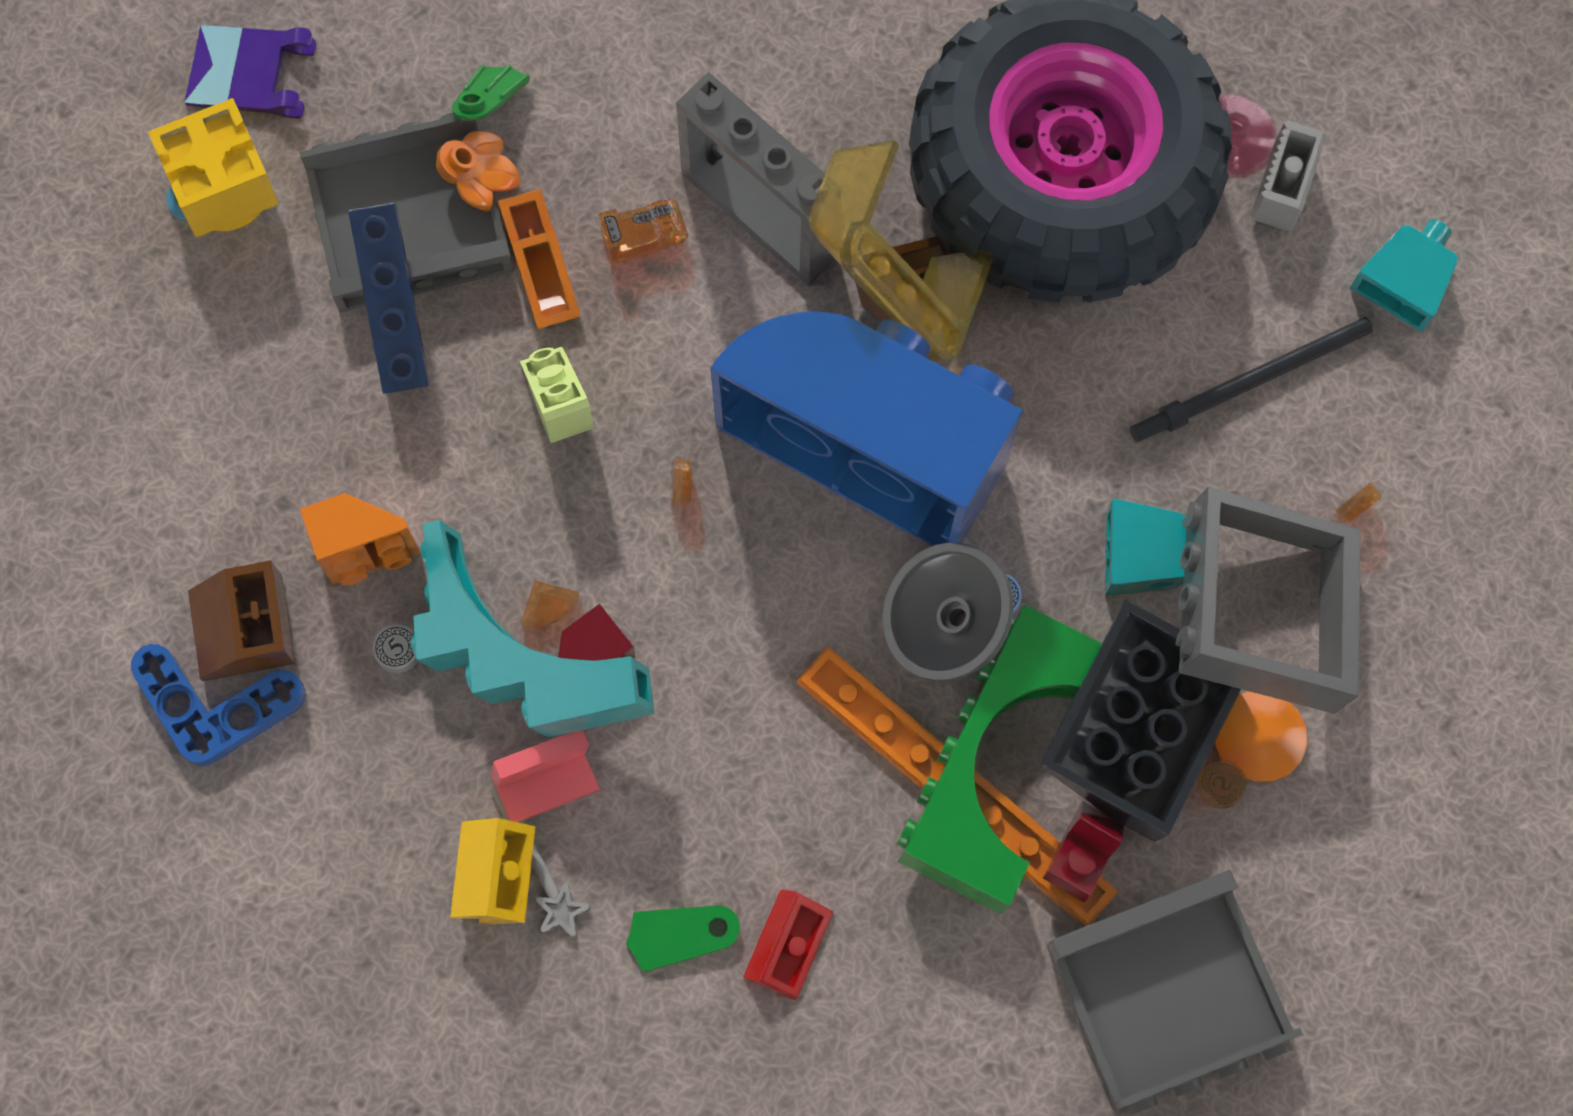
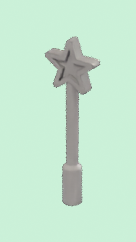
[490,785,590,938]

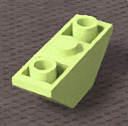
[520,347,594,443]

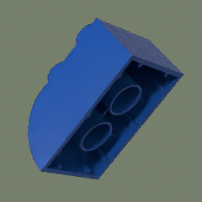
[710,311,1023,546]

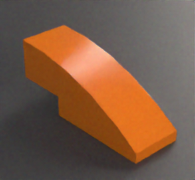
[498,189,581,329]

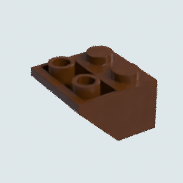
[188,560,295,682]

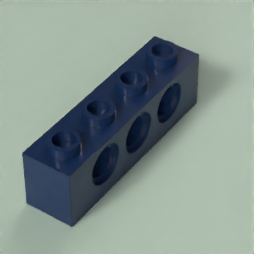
[348,203,430,394]

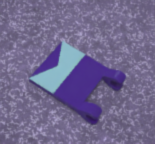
[184,25,317,119]

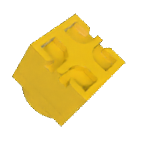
[148,98,279,238]

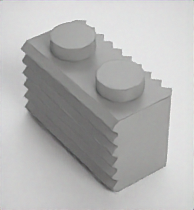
[1250,121,1327,231]

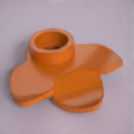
[436,131,521,212]

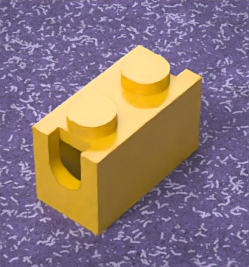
[450,818,535,925]

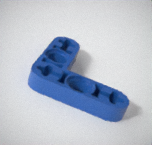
[131,644,306,766]

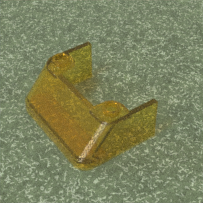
[809,140,994,361]

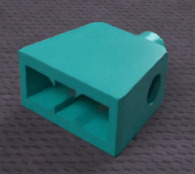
[1350,219,1458,332]
[1105,499,1186,596]

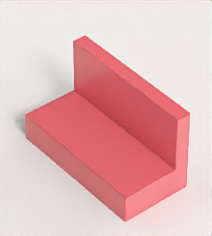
[489,730,600,823]

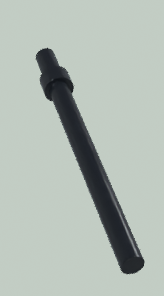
[1129,317,1373,443]

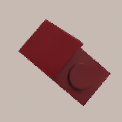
[1043,801,1124,903]

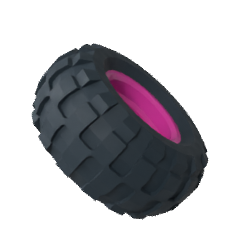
[909,0,1233,304]

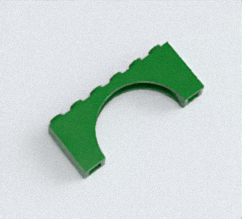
[896,604,1102,914]

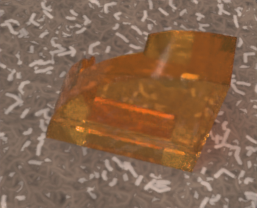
[521,580,580,629]

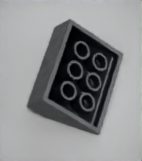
[1039,600,1241,842]

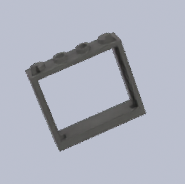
[676,72,844,286]
[1176,487,1361,714]

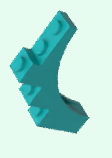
[411,520,655,738]

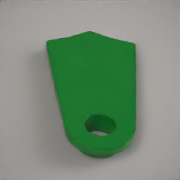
[452,64,530,121]
[626,905,740,972]

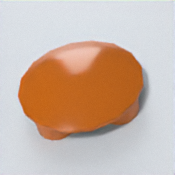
[1215,691,1308,782]

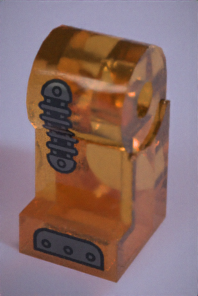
[598,199,689,266]

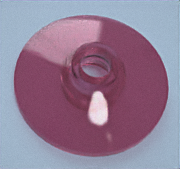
[1219,94,1276,175]

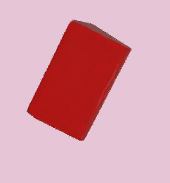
[743,889,834,1000]

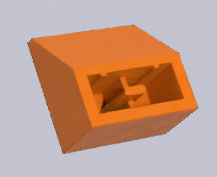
[300,493,421,586]

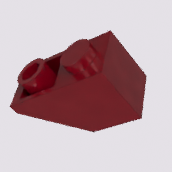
[558,603,636,661]

